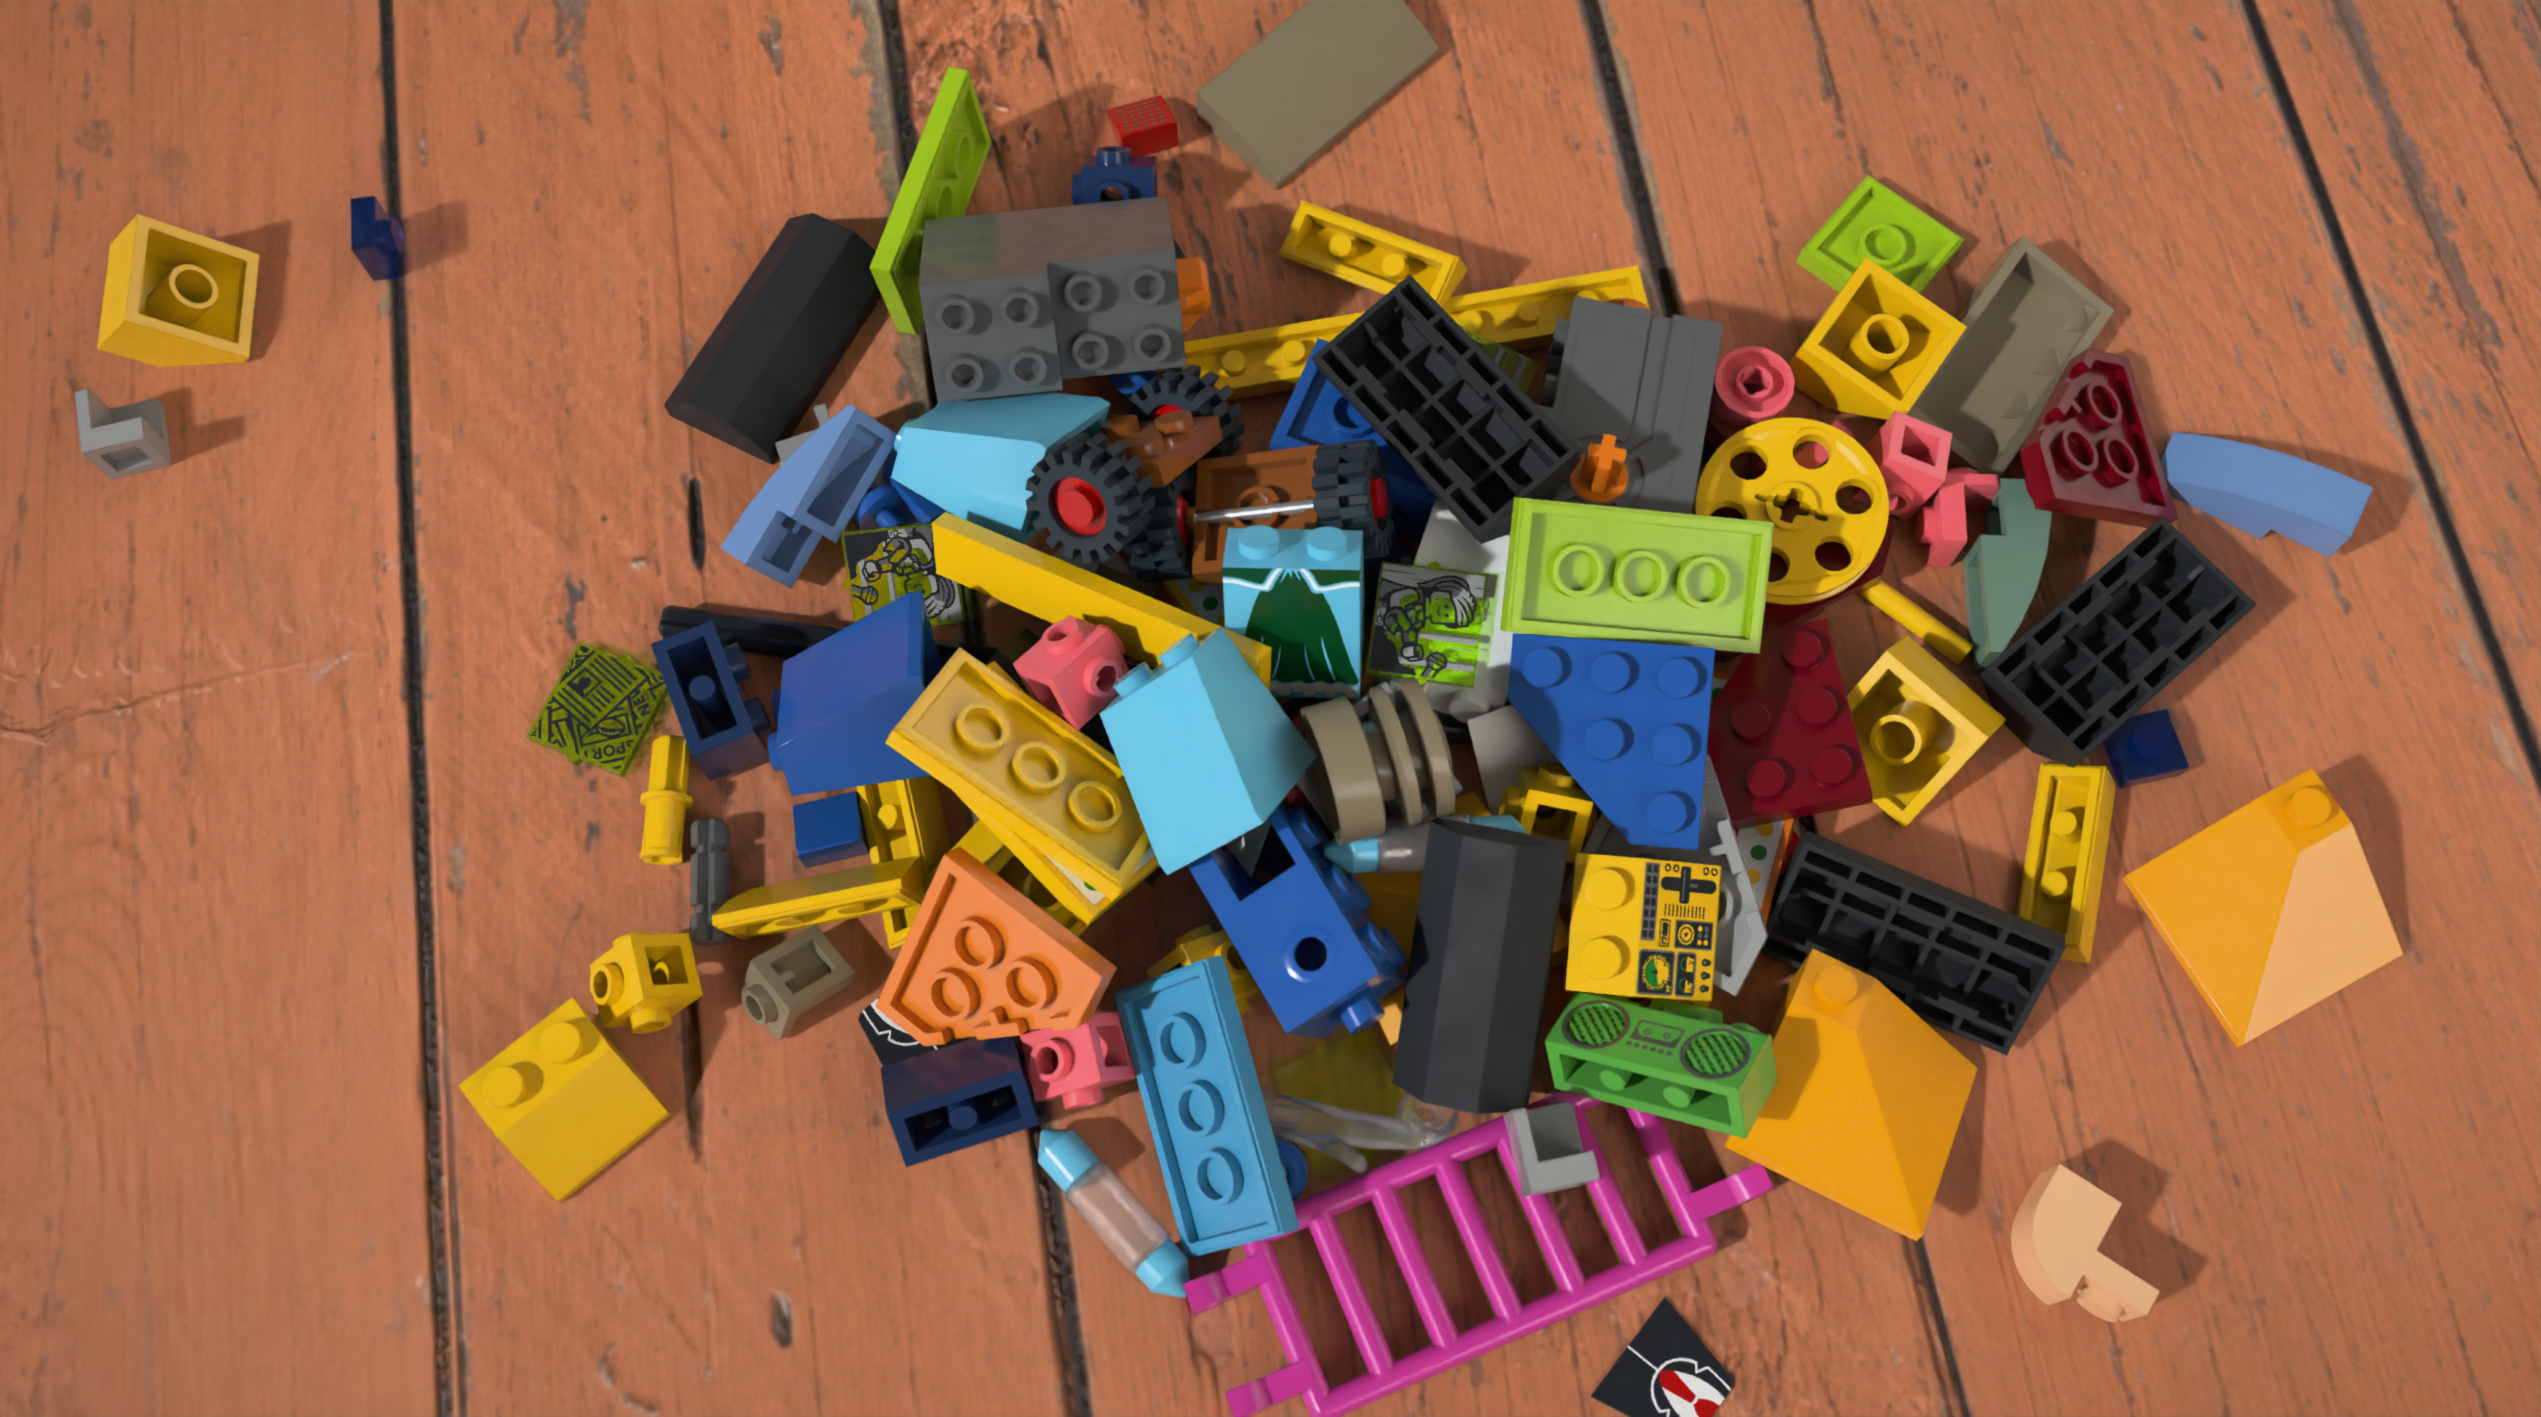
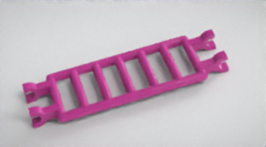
[1183,1091,1774,1417]

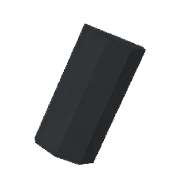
[664,213,882,465]
[1312,275,1581,544]
[1980,516,2257,768]
[1392,818,1569,1114]
[1760,831,2065,1055]

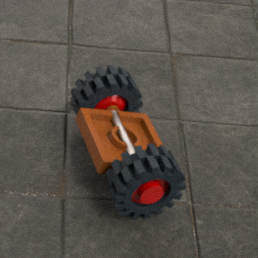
[1025,364,1244,563]
[1124,439,1394,585]

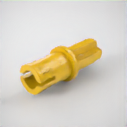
[639,735,693,865]

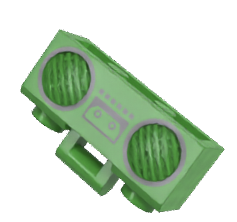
[1545,991,1777,1139]

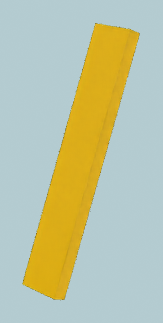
[932,512,1272,692]

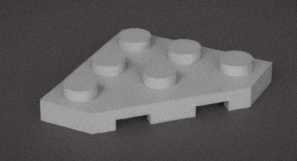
[1560,754,1769,996]

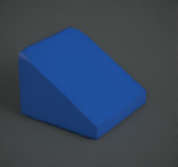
[793,791,869,868]

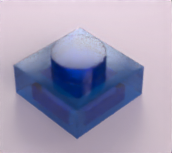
[351,196,404,281]
[2103,709,2190,789]

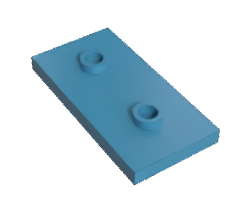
[1113,955,1300,1258]

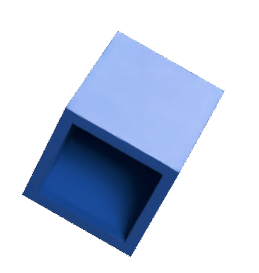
[768,591,943,796]

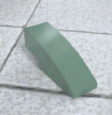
[1963,478,2052,675]

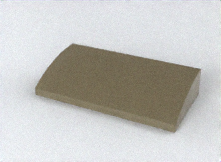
[1196,0,1439,190]
[1878,236,2115,478]

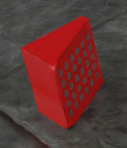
[1107,95,1178,156]

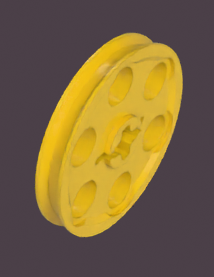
[1694,417,1889,605]

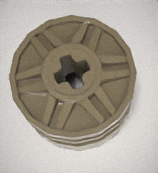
[1300,677,1455,847]

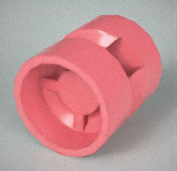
[1705,346,1795,457]

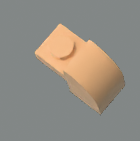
[2011,1164,2160,1322]

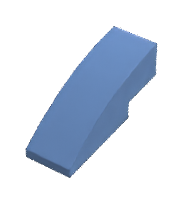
[720,404,897,589]
[2159,432,2373,558]

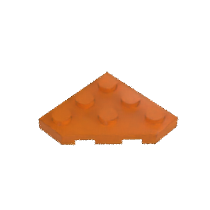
[875,846,1117,1047]

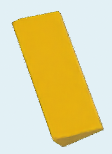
[1278,200,1467,307]
[2016,764,2116,963]
[856,775,951,951]
[712,856,925,940]

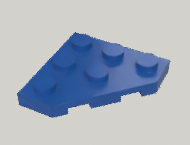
[1507,633,1715,850]

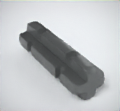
[690,818,729,946]

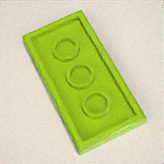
[869,66,992,336]
[1500,497,1775,654]

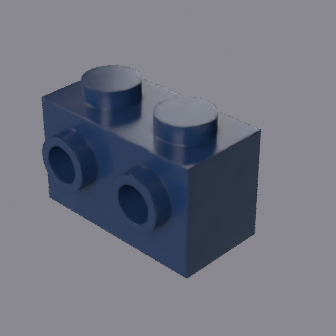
[651,620,773,781]
[881,1036,1039,1167]

